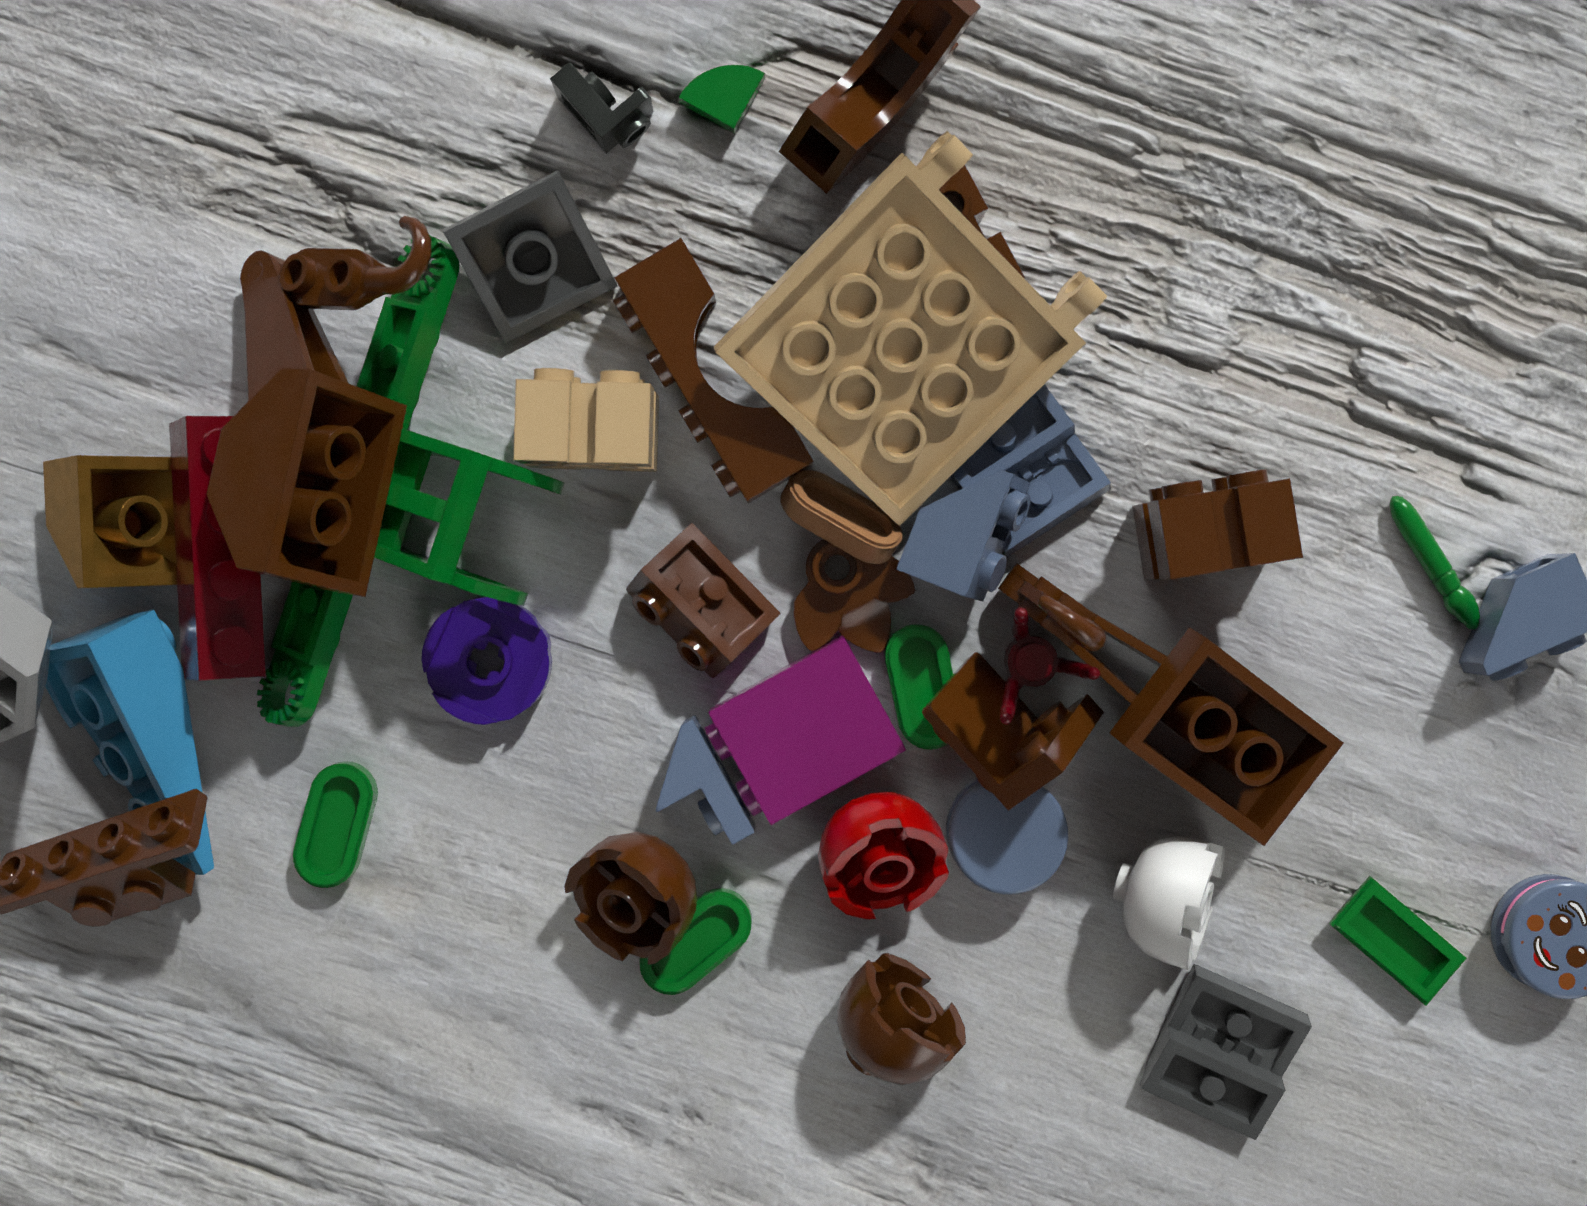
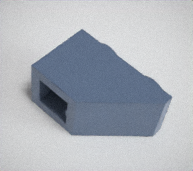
[896,470,1030,602]
[1459,553,1587,681]

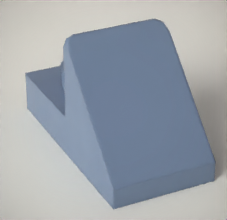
[655,715,756,845]

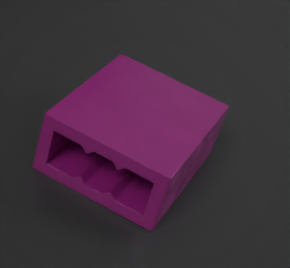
[704,635,906,825]

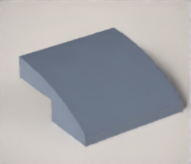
[950,384,1111,558]

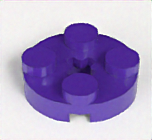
[421,597,553,725]

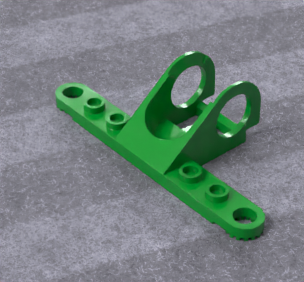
[257,235,565,727]

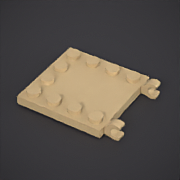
[714,131,1107,526]

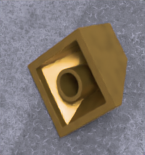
[43,455,177,588]

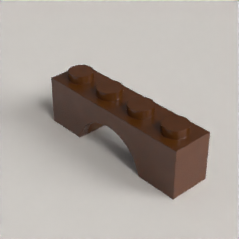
[613,238,814,504]

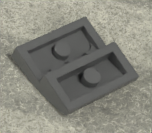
[1140,964,1312,1140]

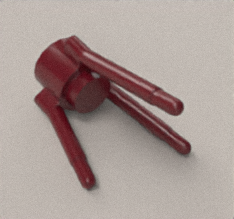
[999,607,1100,725]

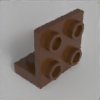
[922,652,1104,811]

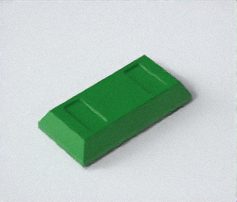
[1329,876,1467,1006]

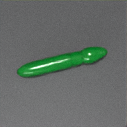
[1389,495,1480,630]

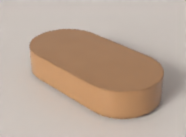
[780,470,902,564]

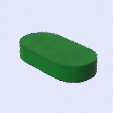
[884,624,953,750]
[293,761,378,888]
[639,888,752,995]

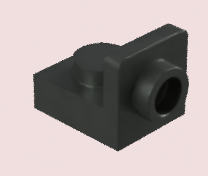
[550,62,654,154]

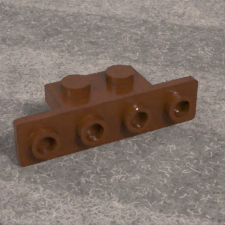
[0,789,208,927]

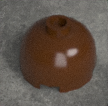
[564,832,697,964]
[837,953,966,1085]

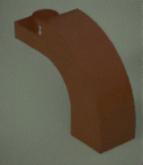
[778,0,981,194]

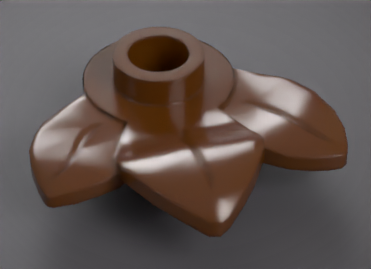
[794,539,916,653]

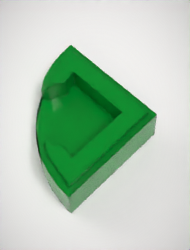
[678,65,765,134]

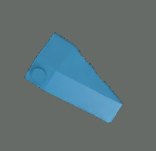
[45,610,214,875]

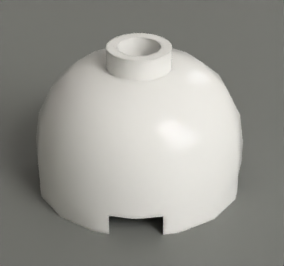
[1113,836,1225,970]

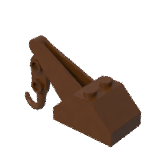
[207,216,431,597]
[998,563,1344,846]

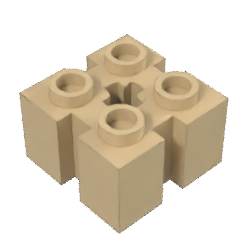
[513,368,659,472]

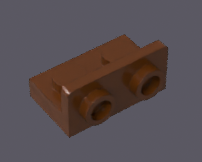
[626,523,781,678]

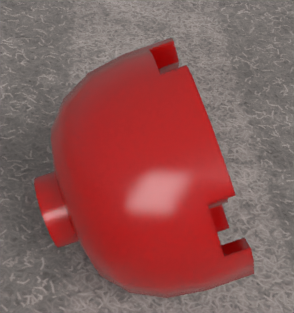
[818,792,949,920]

